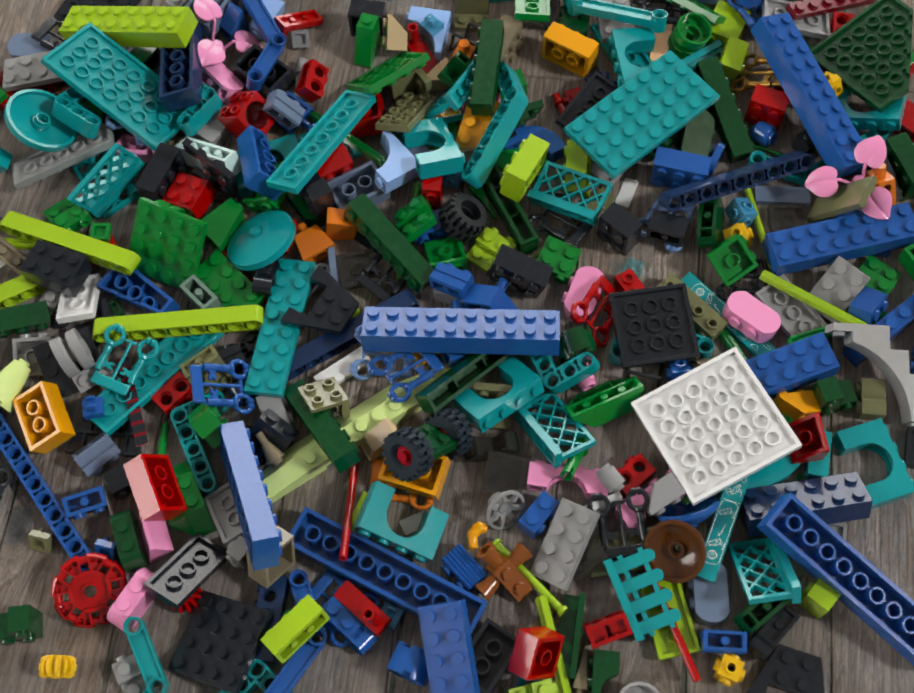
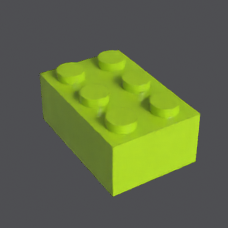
[499,134,550,203]

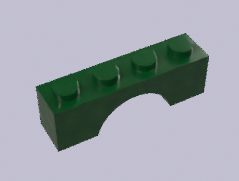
[587,649,620,693]

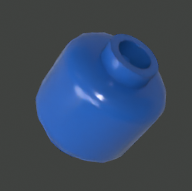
[750,121,778,147]

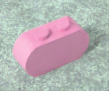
[202,63,244,104]
[561,266,604,324]
[722,291,781,343]
[107,567,156,631]

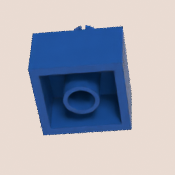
[461,278,519,310]

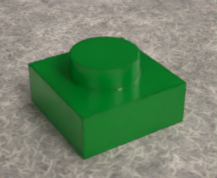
[90,223,112,243]

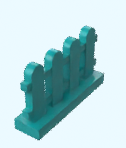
[603,546,681,642]

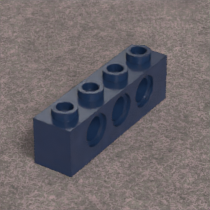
[254,576,289,664]

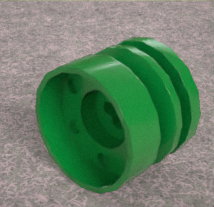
[668,13,712,59]

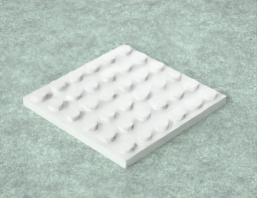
[631,346,802,506]

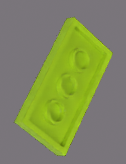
[638,580,701,661]

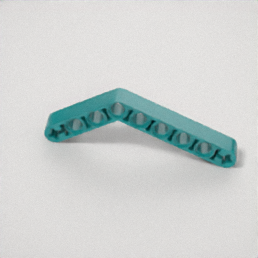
[462,61,529,189]

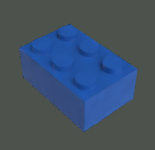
[649,146,712,194]

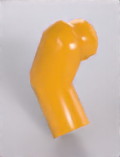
[467,521,488,550]

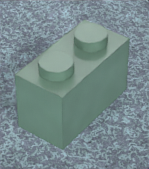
[179,274,222,309]

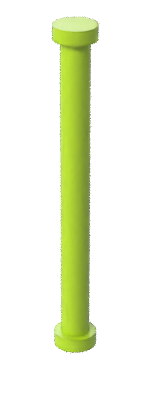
[493,538,569,617]

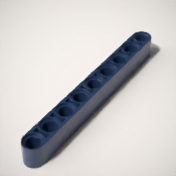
[658,150,814,212]

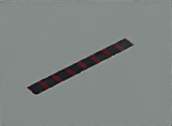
[117,356,148,447]

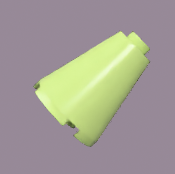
[0,358,31,414]

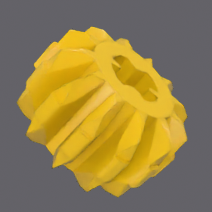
[38,655,77,679]

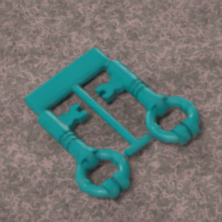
[90,323,159,396]

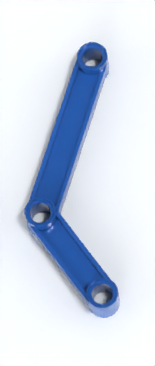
[241,0,287,92]
[265,569,327,693]

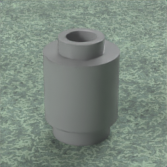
[595,463,625,494]

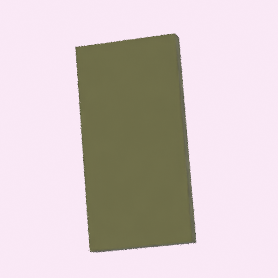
[375,92,437,133]
[805,175,878,223]

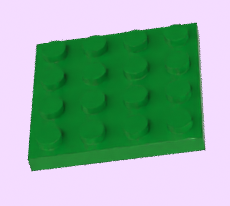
[345,52,430,95]
[129,197,208,290]

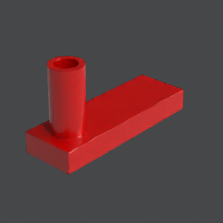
[274,9,324,38]
[407,23,438,74]
[333,580,393,637]

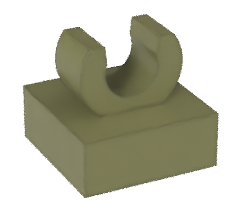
[28,528,54,554]

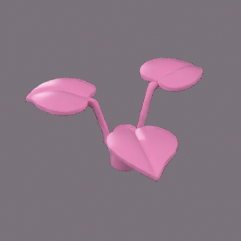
[193,0,262,67]
[804,135,892,220]

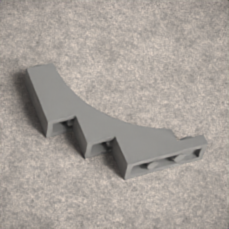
[825,322,914,427]

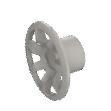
[486,490,525,530]

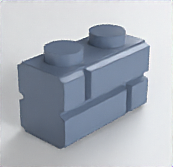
[262,89,305,130]
[72,432,121,477]

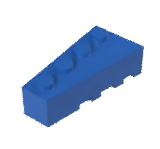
[237,125,284,201]
[96,269,181,313]

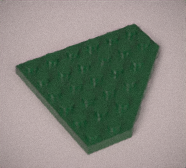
[810,0,913,114]

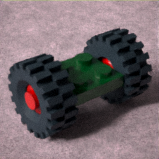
[381,407,473,482]

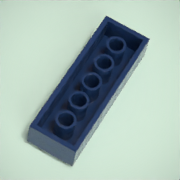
[159,16,203,112]
[739,472,873,537]

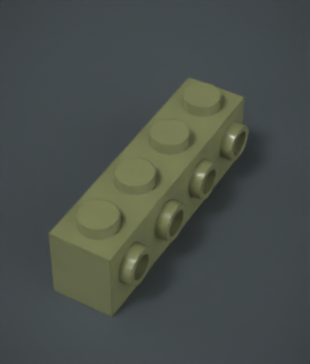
[657,273,728,341]

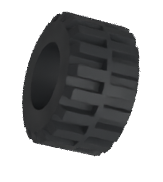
[438,192,489,243]

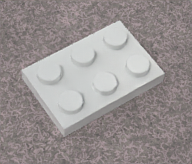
[55,273,102,324]

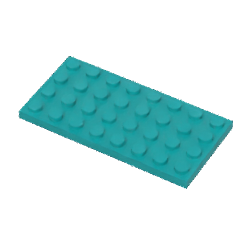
[41,22,187,151]
[564,50,720,180]

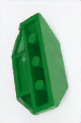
[565,376,644,427]
[168,460,217,536]

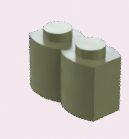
[854,377,887,421]

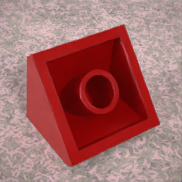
[788,412,830,464]

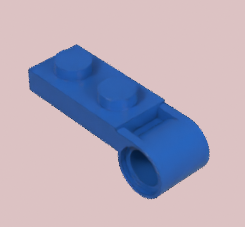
[322,596,377,656]

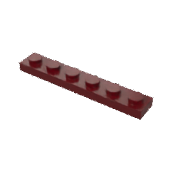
[786,0,877,21]

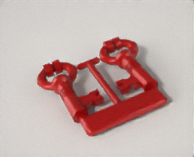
[570,275,617,348]

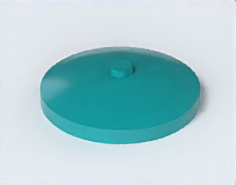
[4,89,78,152]
[227,210,296,271]

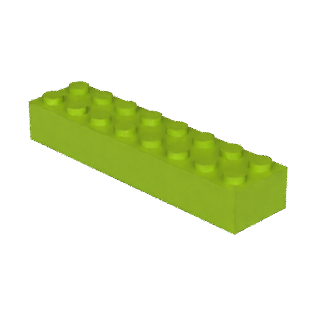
[59,6,198,48]

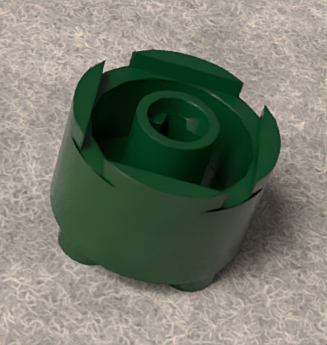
[559,326,597,363]

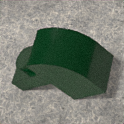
[437,50,472,88]

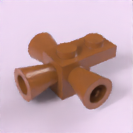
[474,542,533,602]

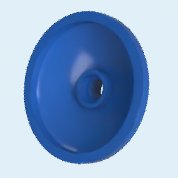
[658,496,719,528]

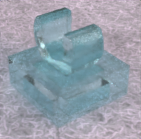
[622,256,645,279]

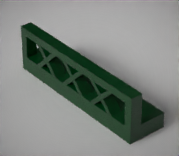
[553,592,586,683]

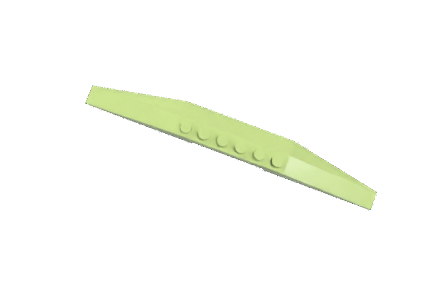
[262,364,452,503]

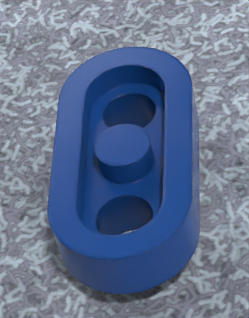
[709,142,726,175]

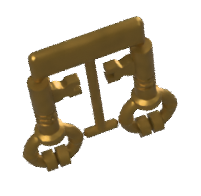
[730,53,781,94]

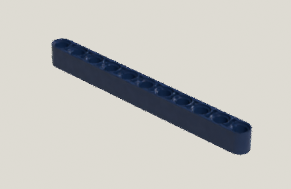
[228,289,420,407]

